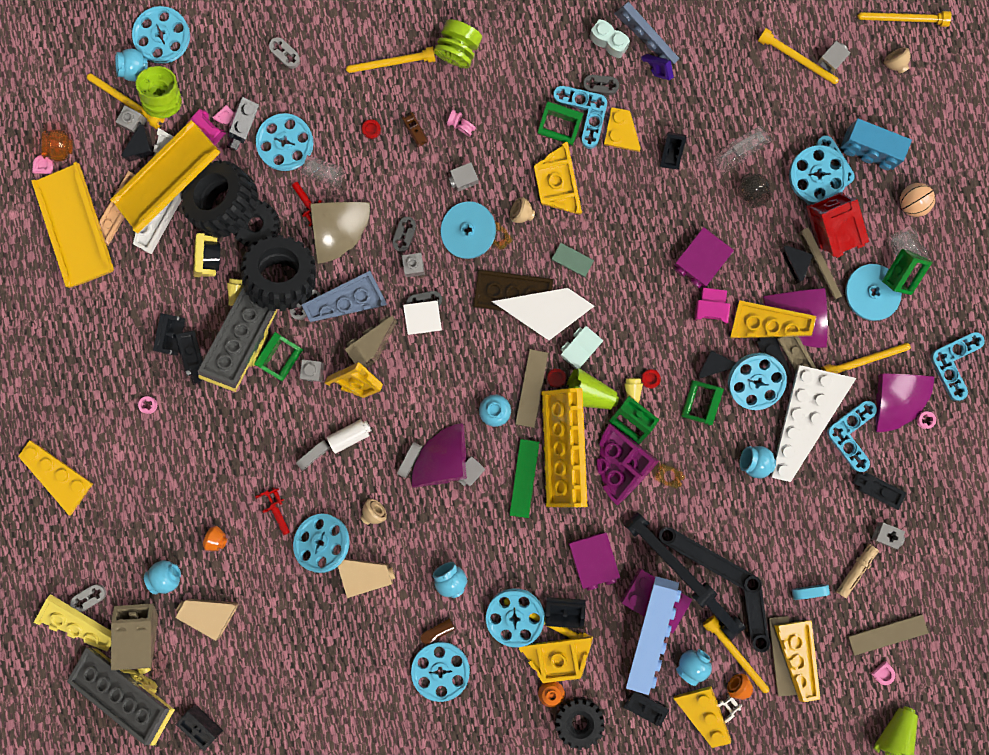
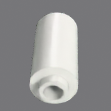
[327,419,372,454]

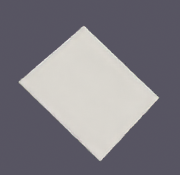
[403,301,442,335]

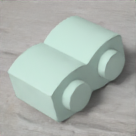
[590,19,630,58]
[560,326,603,370]

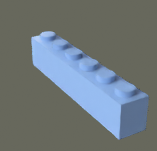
[626,576,681,695]

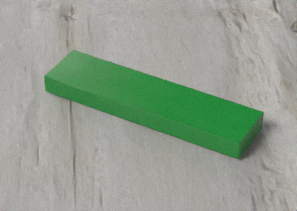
[510,439,540,518]

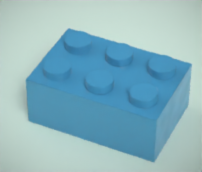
[840,119,912,170]

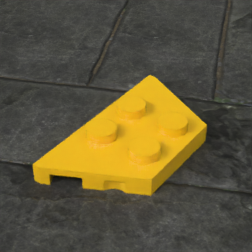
[534,142,582,215]
[325,362,383,398]
[519,636,593,683]

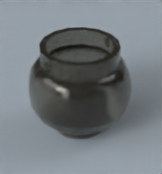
[738,173,772,208]

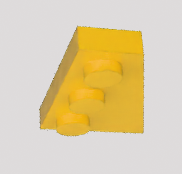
[674,686,731,748]

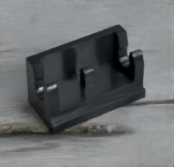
[153,313,185,356]
[545,597,586,629]
[623,690,669,726]
[175,704,223,751]

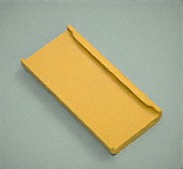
[110,120,221,233]
[32,162,114,288]
[542,388,587,507]

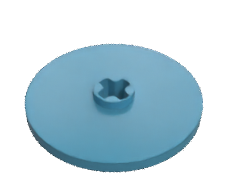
[441,202,496,259]
[845,264,902,321]

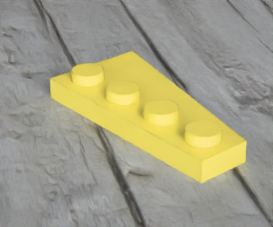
[34,594,111,651]

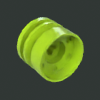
[434,19,482,68]
[136,66,182,119]

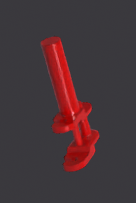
[292,182,322,227]
[255,487,290,536]

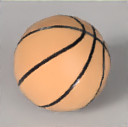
[900,183,935,217]

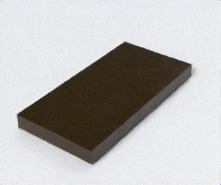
[473,270,554,312]

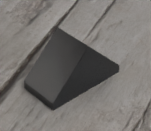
[121,123,155,162]
[660,132,687,170]
[780,245,813,284]
[697,350,736,379]

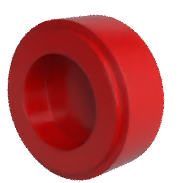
[362,119,381,139]
[547,368,566,388]
[641,369,661,389]

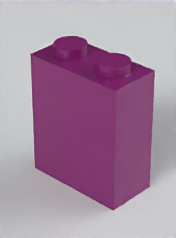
[674,227,734,288]
[569,532,620,591]

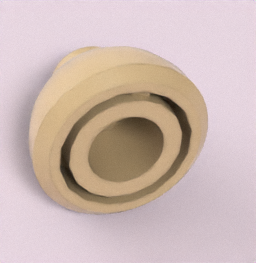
[884,48,910,73]
[510,197,535,223]
[361,499,387,525]

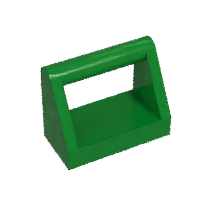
[537,101,584,145]
[882,249,933,295]
[254,332,303,382]
[681,380,724,426]
[609,396,659,445]

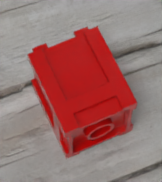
[806,192,869,258]

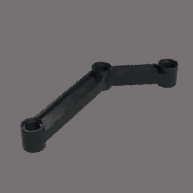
[624,512,746,641]
[657,526,770,653]

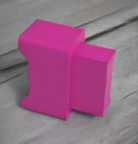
[187,109,226,145]
[694,288,730,324]

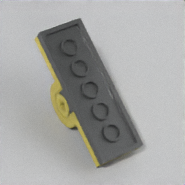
[198,286,278,392]
[67,647,175,745]

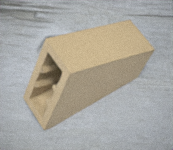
[338,558,395,598]
[175,599,239,641]

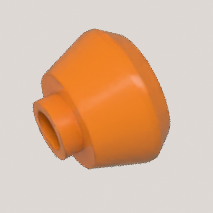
[203,526,228,551]
[727,673,753,700]
[538,682,565,707]

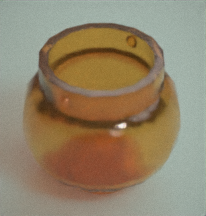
[42,129,73,162]

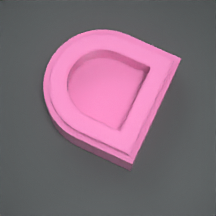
[32,154,54,175]
[871,661,895,685]

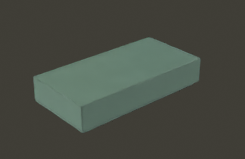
[552,243,594,278]

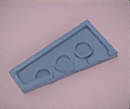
[614,2,680,65]
[301,271,387,322]

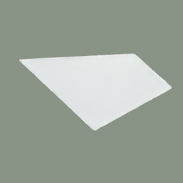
[492,288,594,340]

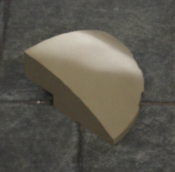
[311,202,370,264]

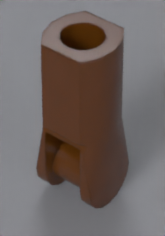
[402,112,428,147]
[420,619,455,644]

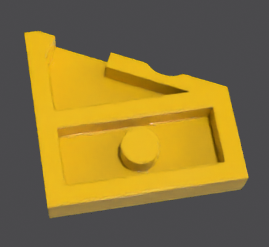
[604,107,640,152]

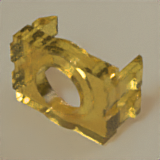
[493,221,513,250]
[656,464,685,489]

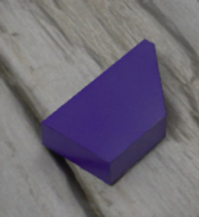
[641,54,674,80]

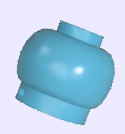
[115,49,148,81]
[479,394,511,427]
[740,446,776,479]
[144,560,181,594]
[433,562,467,598]
[676,649,712,686]

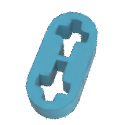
[792,584,830,600]

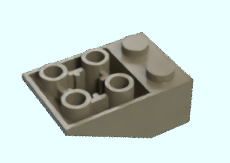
[345,315,397,368]
[111,604,158,670]

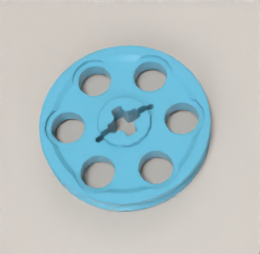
[132,6,190,64]
[256,113,313,171]
[789,145,848,204]
[728,353,787,410]
[293,514,350,573]
[486,588,545,647]
[411,642,470,702]

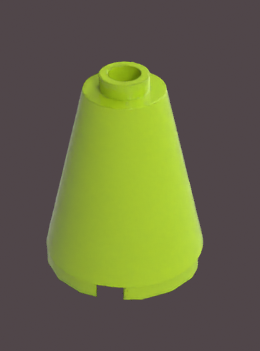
[567,368,619,410]
[873,706,918,755]

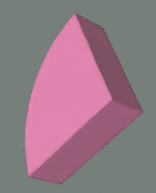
[212,105,234,124]

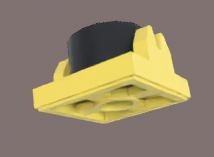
[193,233,220,277]

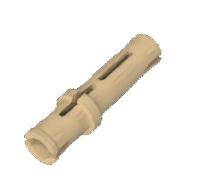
[836,544,879,599]

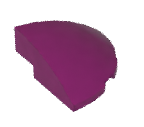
[763,288,828,348]
[876,373,934,432]
[412,423,467,488]
[597,424,659,505]

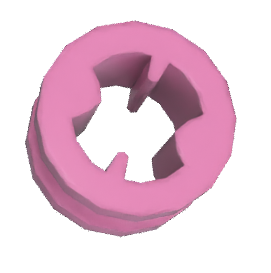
[447,109,462,129]
[457,119,476,137]
[138,396,157,414]
[916,411,936,429]

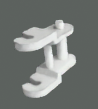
[718,695,742,723]

